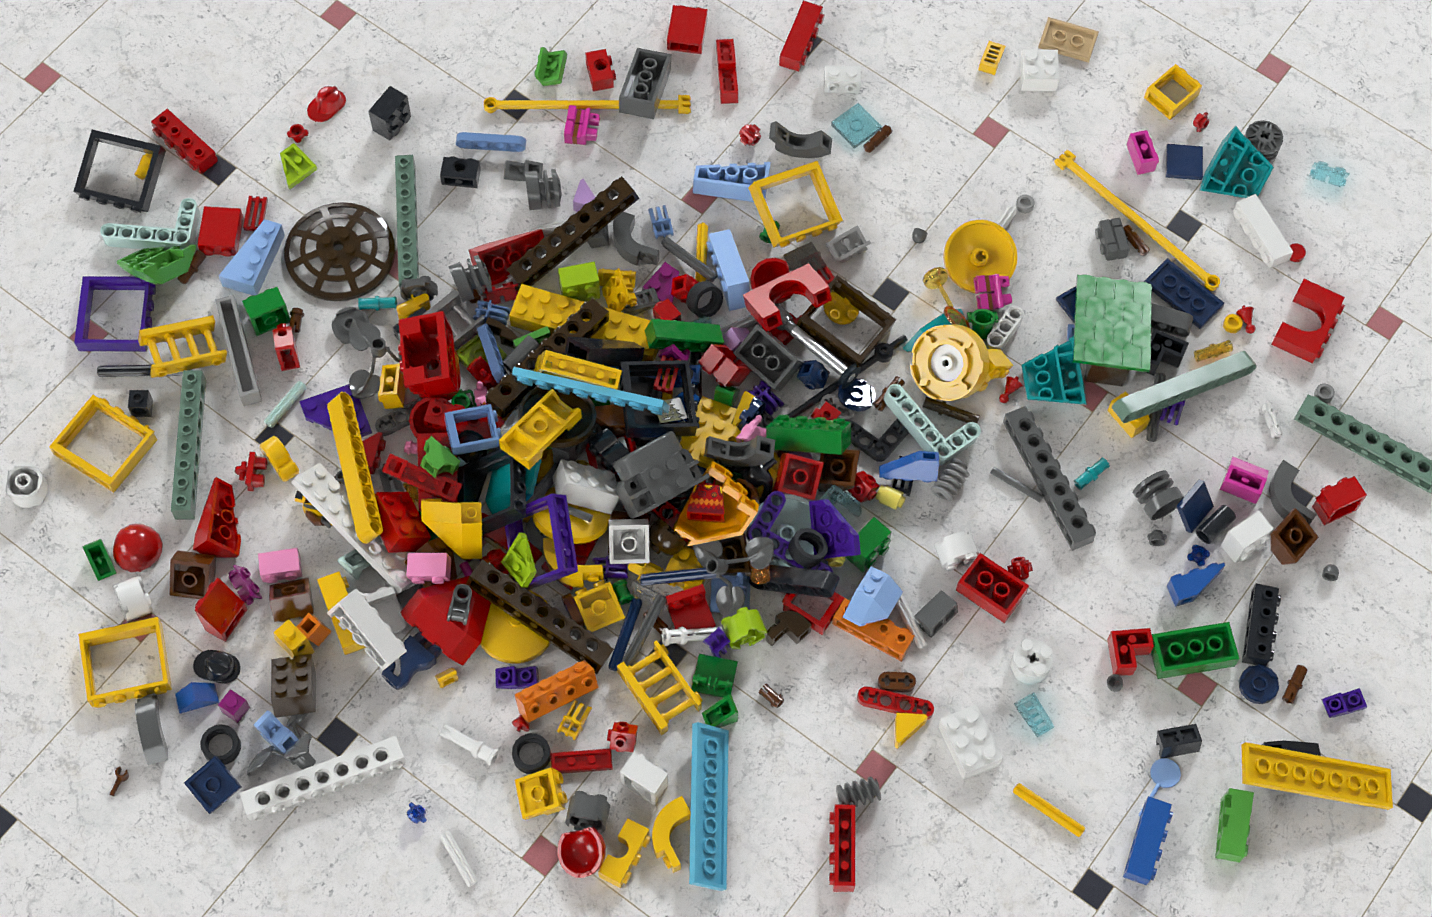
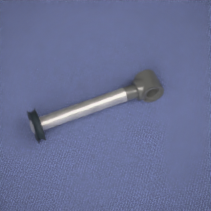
[776,304,861,389]

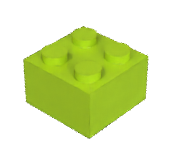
[558,261,600,302]

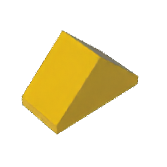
[894,713,928,749]

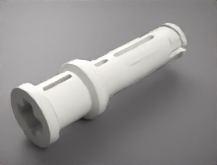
[662,627,723,646]
[440,724,500,766]

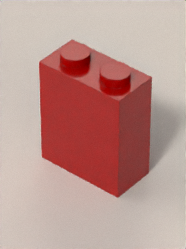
[667,5,708,54]
[197,206,244,257]

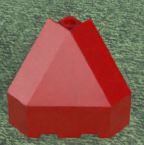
[400,576,491,666]

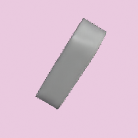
[821,394,854,421]

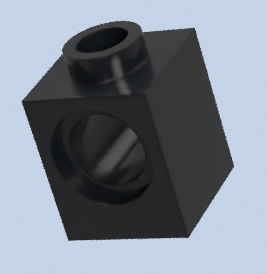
[128,390,153,417]

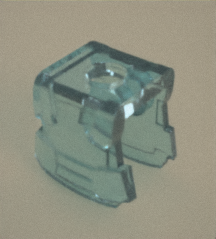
[820,485,862,521]

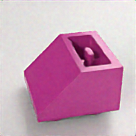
[1219,456,1269,504]

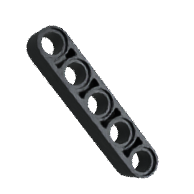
[749,565,840,598]

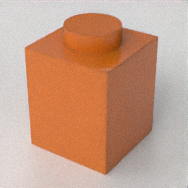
[296,613,332,647]

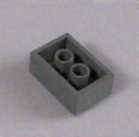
[733,324,804,391]

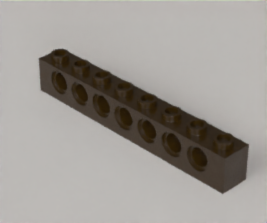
[507,176,640,286]
[485,298,609,418]
[466,559,614,674]

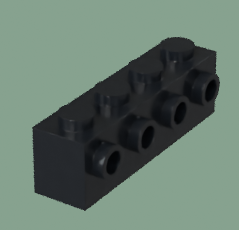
[1242,583,1281,666]

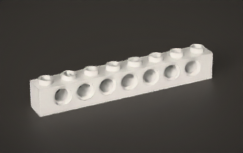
[240,735,406,821]

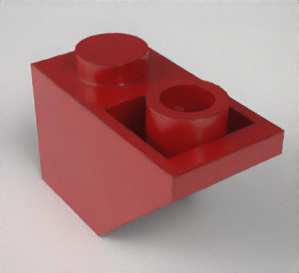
[362,432,386,475]

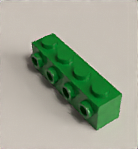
[645,319,724,353]

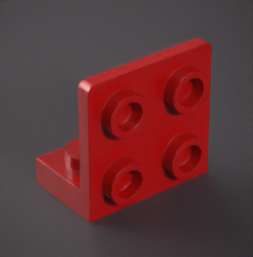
[666,584,716,636]

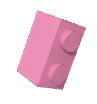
[258,548,302,583]
[406,553,451,584]

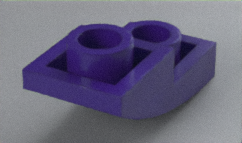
[495,666,539,689]
[1321,688,1367,718]

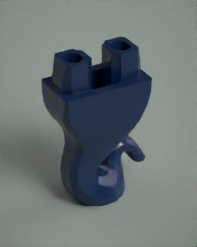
[381,631,442,690]

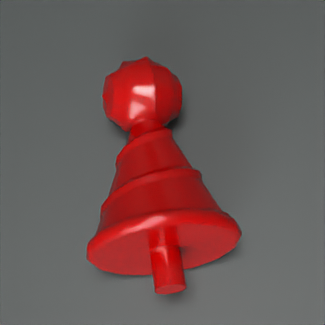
[1236,305,1256,334]
[999,376,1023,403]
[512,715,530,732]

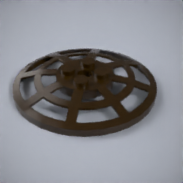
[284,202,395,301]

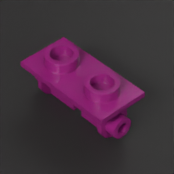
[228,565,262,605]

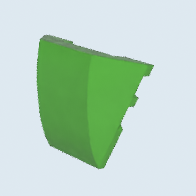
[117,244,196,284]

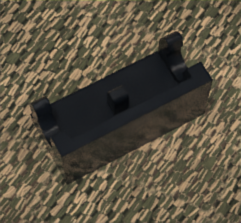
[1156,724,1202,759]

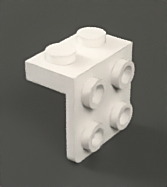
[364,586,406,634]

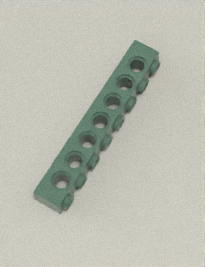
[395,155,419,287]
[171,370,206,520]
[1294,394,1432,493]

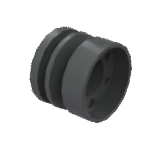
[1244,120,1284,165]
[525,168,562,210]
[448,255,493,303]
[1132,470,1184,520]

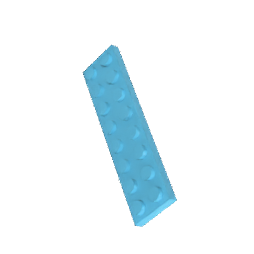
[512,367,670,415]
[689,722,729,891]

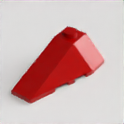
[468,229,544,287]
[193,477,241,558]

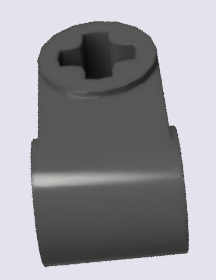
[446,584,472,625]

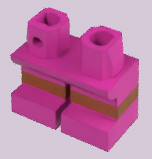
[564,105,600,145]
[973,274,1012,311]

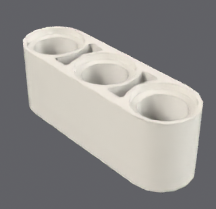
[985,305,1024,350]

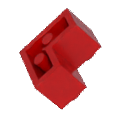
[1107,628,1154,676]

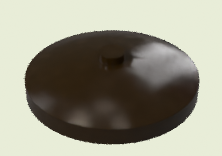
[518,386,596,448]

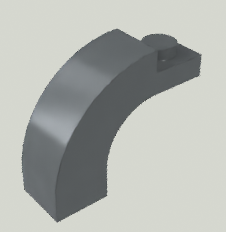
[769,121,832,158]
[613,212,659,266]
[704,435,775,467]
[1269,460,1317,525]
[135,695,168,765]

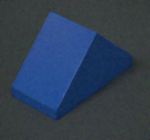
[175,682,219,714]

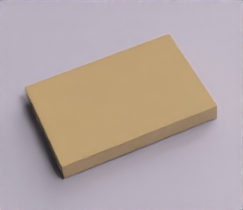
[1038,17,1099,63]

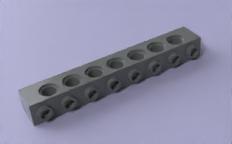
[1003,406,1096,551]

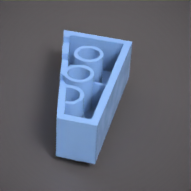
[693,162,771,202]
[219,219,285,295]
[706,229,750,311]

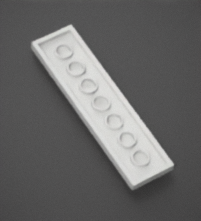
[291,463,414,593]

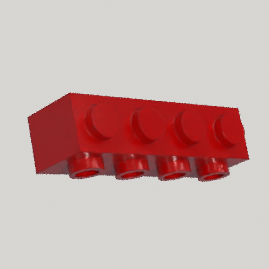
[779,0,825,72]
[151,108,218,174]
[423,399,505,439]
[829,804,855,892]

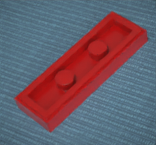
[551,748,613,774]

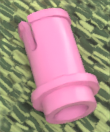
[404,440,418,455]

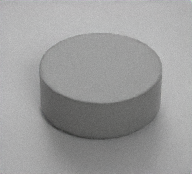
[1016,194,1035,213]
[1314,383,1335,403]

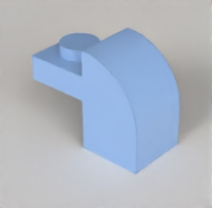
[254,710,298,754]

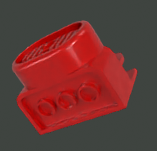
[398,311,461,401]

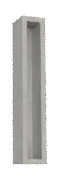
[215,295,262,406]

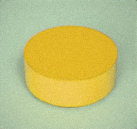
[1223,314,1243,333]

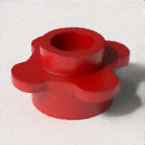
[1193,112,1209,132]
[287,124,309,143]

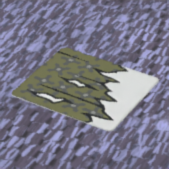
[658,398,687,423]

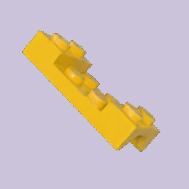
[499,389,582,470]

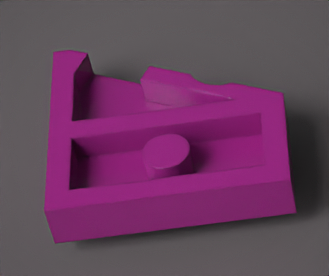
[642,262,680,303]

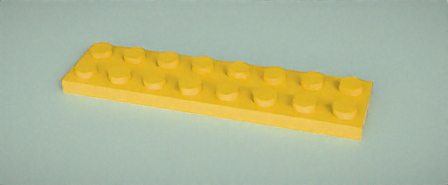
[1241,742,1393,810]

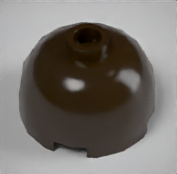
[649,518,686,555]

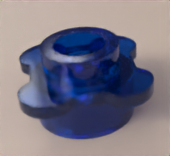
[1187,545,1210,567]
[407,802,427,824]

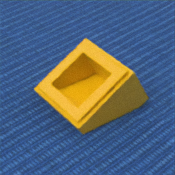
[435,667,458,688]

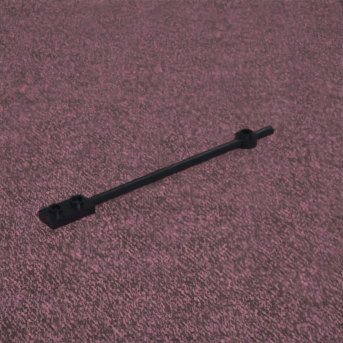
[731,335,908,467]

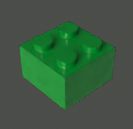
[242,287,290,336]
[846,517,892,573]

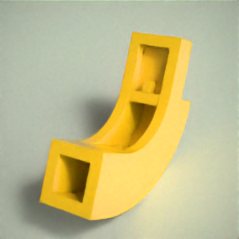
[543,538,604,588]
[652,796,691,873]

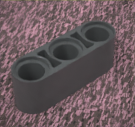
[1151,303,1193,337]

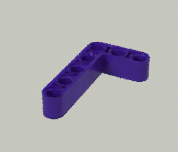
[746,491,833,572]

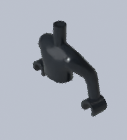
[724,458,777,506]

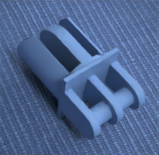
[648,205,674,239]
[473,300,511,326]

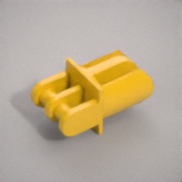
[396,294,431,320]
[628,561,664,585]
[557,700,592,740]

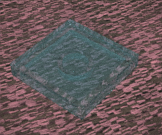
[831,103,882,149]

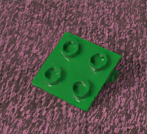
[691,654,738,698]

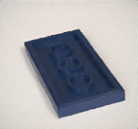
[1144,258,1225,329]

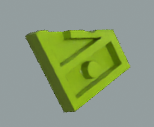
[280,143,318,189]
[501,533,537,588]

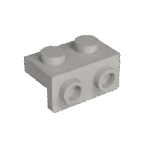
[825,225,871,263]

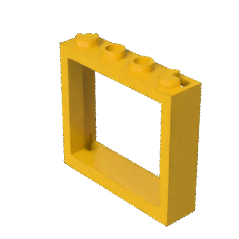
[748,161,843,248]
[534,350,622,390]
[49,395,157,493]
[78,617,172,708]

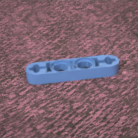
[456,132,527,152]
[477,323,507,384]

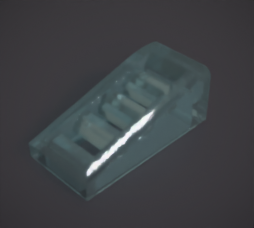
[1014,692,1054,737]

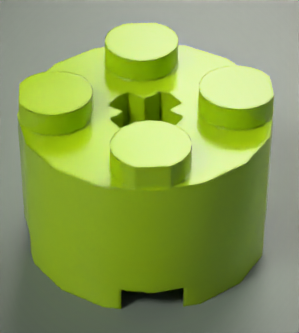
[721,607,767,649]

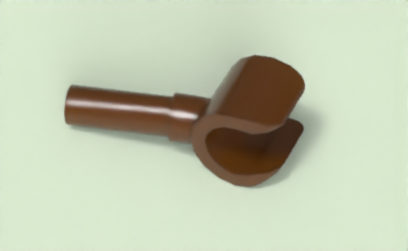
[109,766,129,797]

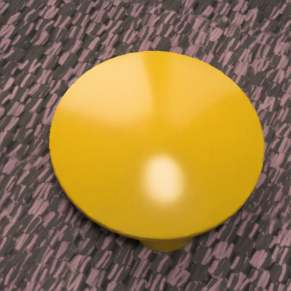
[823,292,859,325]

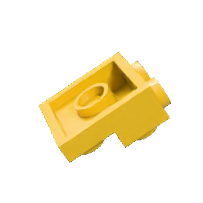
[664,546,706,590]
[573,580,625,632]
[515,767,568,820]

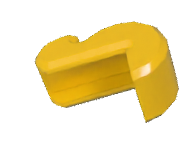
[259,436,299,482]

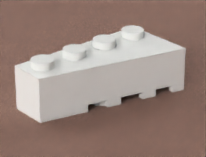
[327,589,407,670]

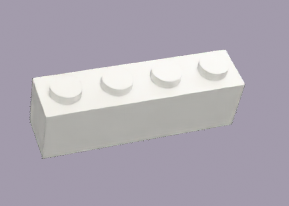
[1233,194,1293,269]

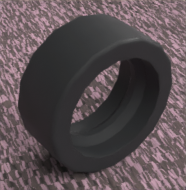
[686,281,723,319]
[788,528,828,567]
[200,724,241,765]
[512,733,551,774]

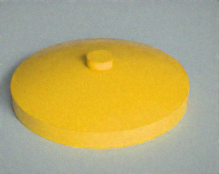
[943,220,1017,294]
[532,487,611,544]
[480,590,555,664]

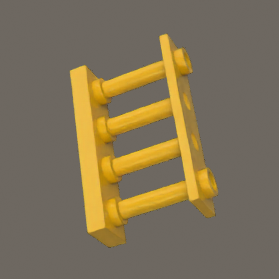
[138,315,227,378]
[617,640,703,735]

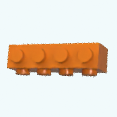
[832,598,914,662]
[514,660,598,723]

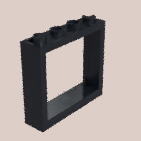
[73,129,166,213]
[619,360,700,438]
[458,448,527,536]

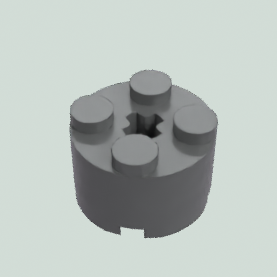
[565,791,610,833]

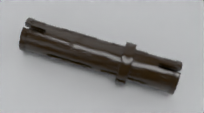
[922,396,980,423]

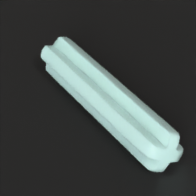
[264,381,307,428]

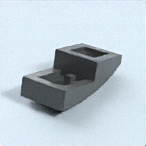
[504,160,543,181]

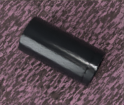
[1196,505,1236,544]

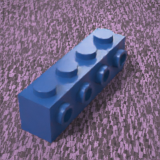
[1123,796,1173,885]

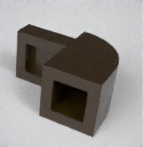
[766,611,812,646]

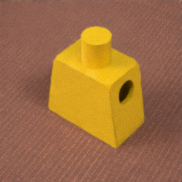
[273,620,315,659]

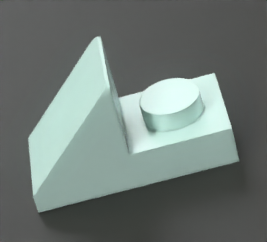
[338,550,371,580]

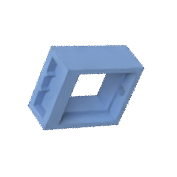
[445,404,502,456]

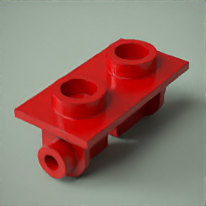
[482,281,519,305]

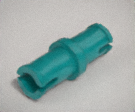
[358,296,397,311]
[1073,457,1110,490]

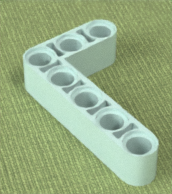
[100,198,200,250]
[884,384,981,465]

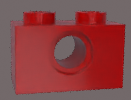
[585,49,616,92]

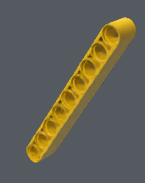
[327,392,383,544]

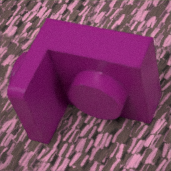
[658,344,690,361]

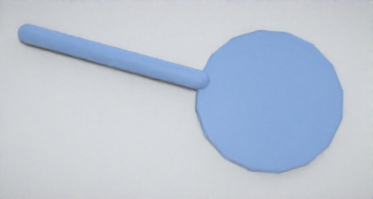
[1139,758,1181,816]

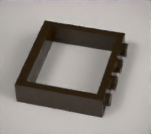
[796,275,896,367]

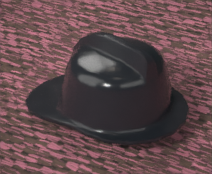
[458,430,487,463]
[193,650,241,684]

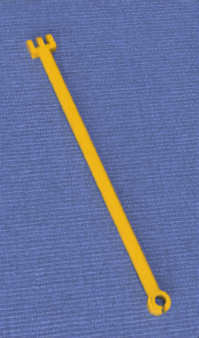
[483,95,691,114]
[1054,150,1220,291]

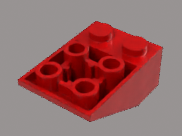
[195,577,248,642]

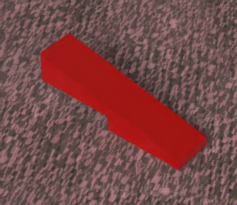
[716,39,738,104]

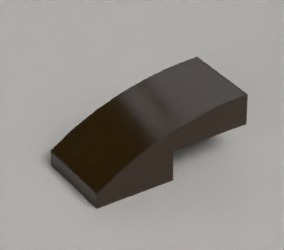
[485,317,518,348]

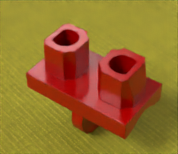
[467,356,498,390]
[234,452,268,491]

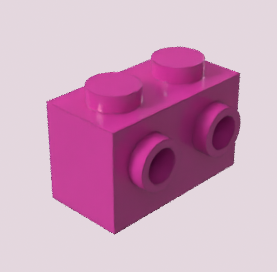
[1126,130,1159,175]

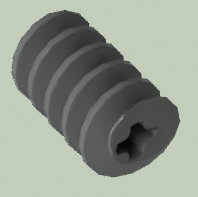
[836,776,881,807]

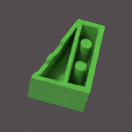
[1215,788,1254,863]

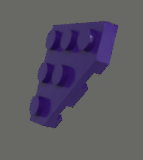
[299,384,372,437]
[809,499,861,559]

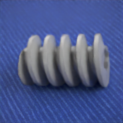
[931,458,970,501]

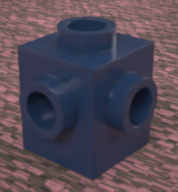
[796,360,830,390]

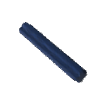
[640,567,717,586]
[608,598,642,671]

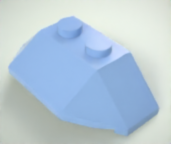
[843,566,903,626]

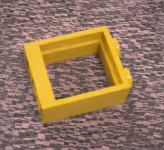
[1144,64,1202,120]

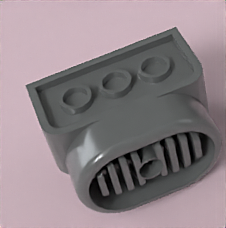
[613,431,710,519]

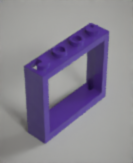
[74,276,156,352]
[505,494,578,590]

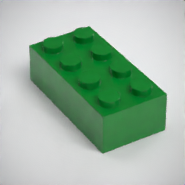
[766,415,851,454]
[1151,622,1240,679]

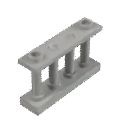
[398,289,485,351]

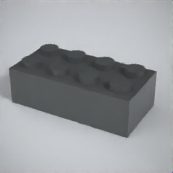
[619,48,672,119]

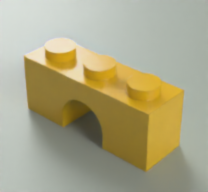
[598,818,651,888]

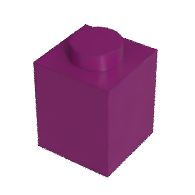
[218,689,250,723]

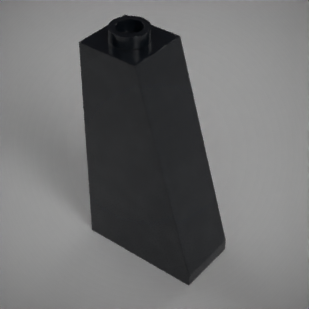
[564,337,644,367]
[630,376,663,447]

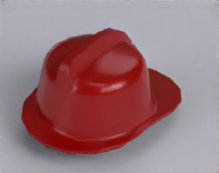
[307,86,346,122]

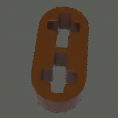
[561,593,585,627]
[878,672,916,693]

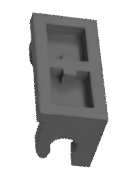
[914,590,958,638]

